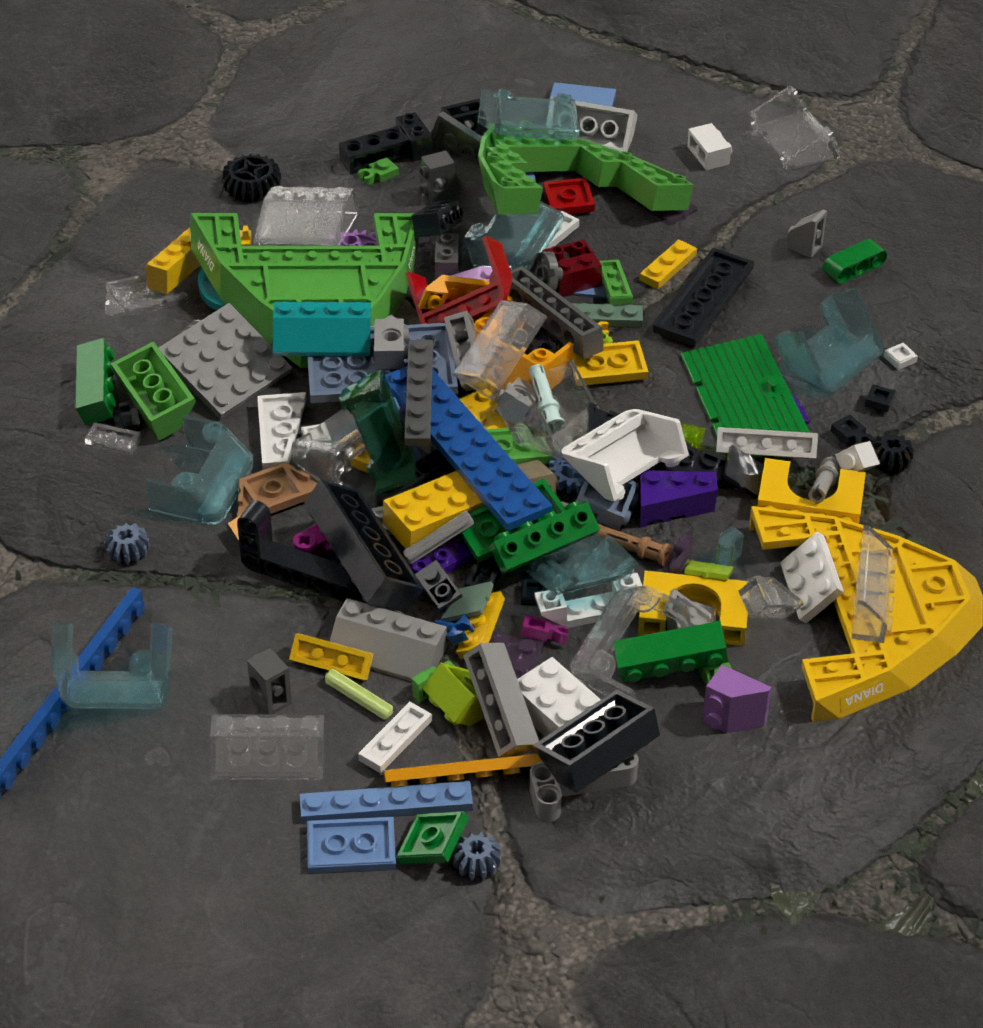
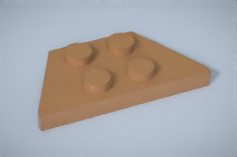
[237,462,317,517]

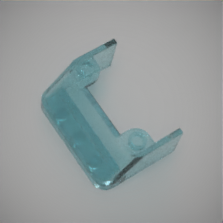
[478,88,580,140]
[145,415,253,524]
[51,621,173,709]

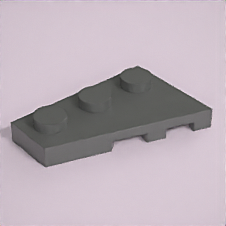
[431,111,482,164]

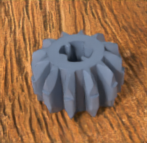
[104,522,150,565]
[452,831,501,881]

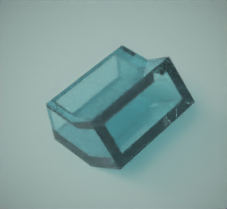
[716,526,744,566]

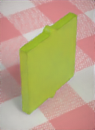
[684,560,734,580]

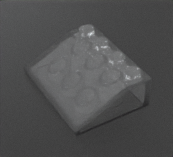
[253,186,359,246]

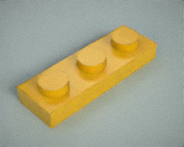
[639,239,697,289]
[456,591,505,659]
[289,633,374,680]

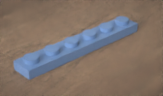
[300,781,473,824]

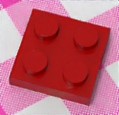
[543,178,595,216]

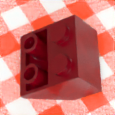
[542,240,602,297]

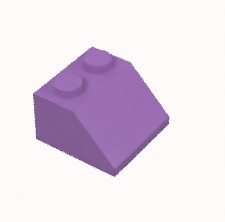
[702,665,771,733]

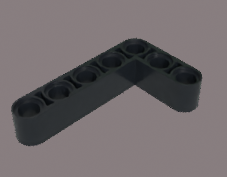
[237,500,360,602]

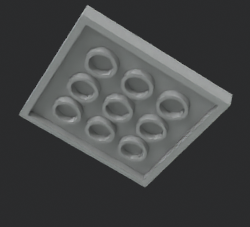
[159,303,293,420]

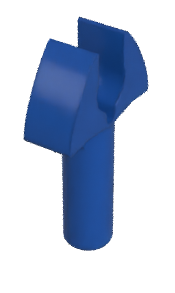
[434,615,475,644]

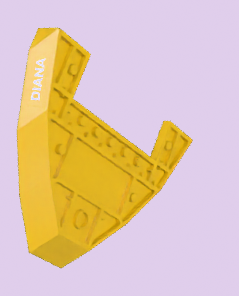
[749,506,983,722]

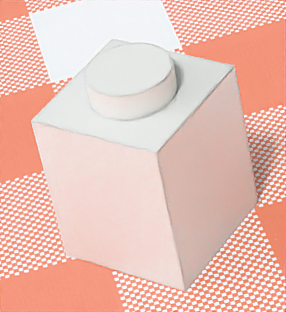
[835,441,880,472]

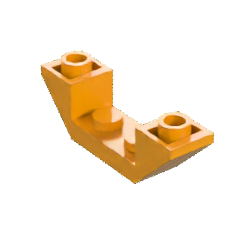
[418,275,513,318]

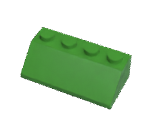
[111,341,196,441]

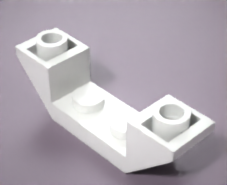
[535,573,645,628]

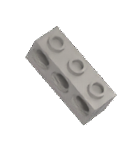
[444,311,489,392]

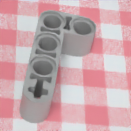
[530,753,639,822]

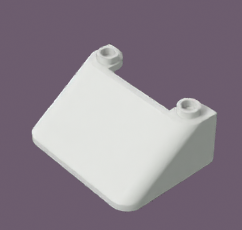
[561,409,689,501]

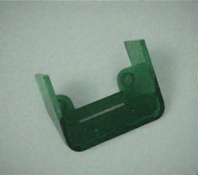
[339,369,416,494]

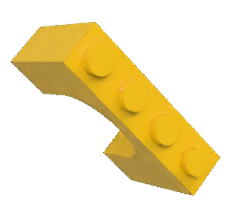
[757,458,866,524]
[638,571,750,646]

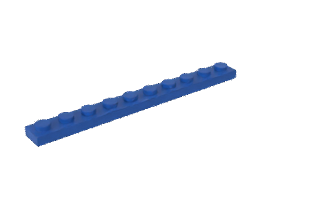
[0,587,145,798]

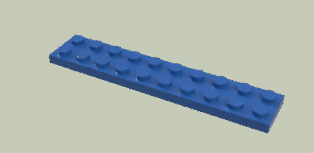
[382,366,552,531]

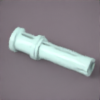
[529,364,565,433]

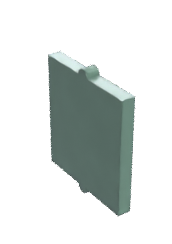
[441,581,494,622]

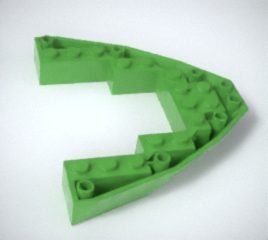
[478,121,694,215]

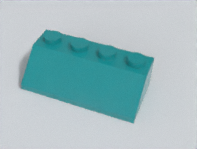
[273,301,371,356]

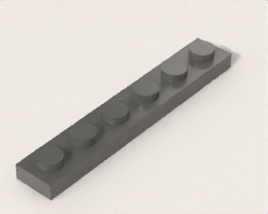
[405,339,433,446]

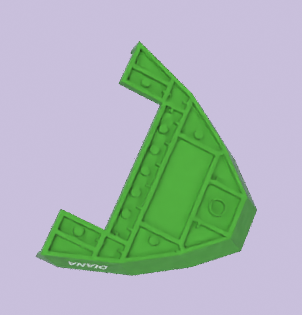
[189,213,418,368]

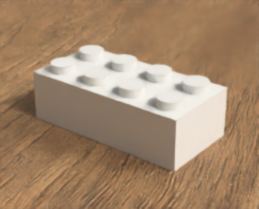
[517,657,601,737]

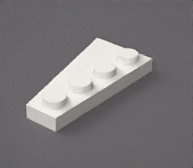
[257,392,307,470]

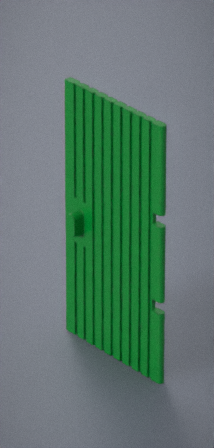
[680,334,810,459]

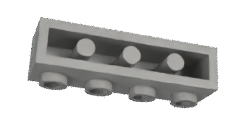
[463,643,539,757]

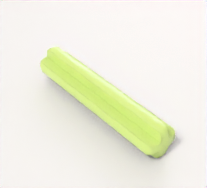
[325,669,393,720]

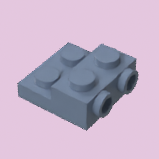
[576,479,639,530]

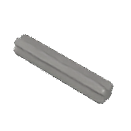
[403,511,474,564]

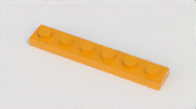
[383,753,543,787]

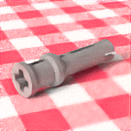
[809,457,841,503]

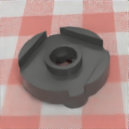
[530,251,563,291]

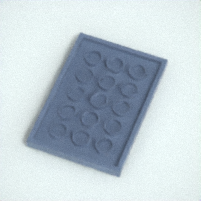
[308,323,458,403]

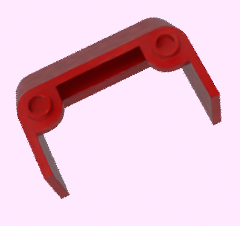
[405,236,513,324]

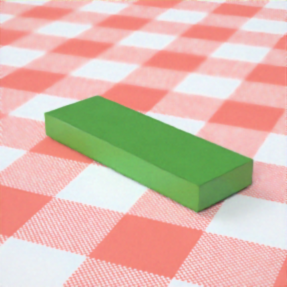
[600,260,633,305]

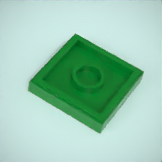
[396,811,469,864]

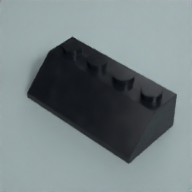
[533,689,660,793]

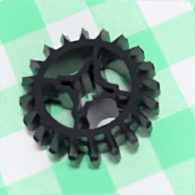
[222,153,281,202]

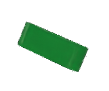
[822,239,888,284]

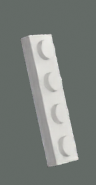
[716,427,818,458]

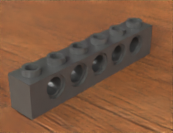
[509,266,604,359]

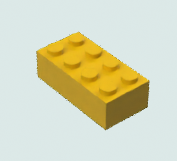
[383,471,485,549]

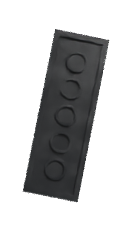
[653,248,754,347]

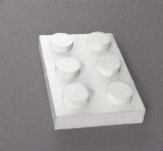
[780,532,844,623]

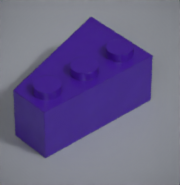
[639,470,717,528]

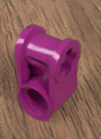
[293,523,334,558]

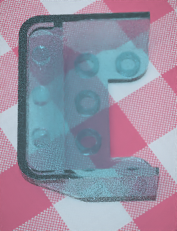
[773,288,884,393]

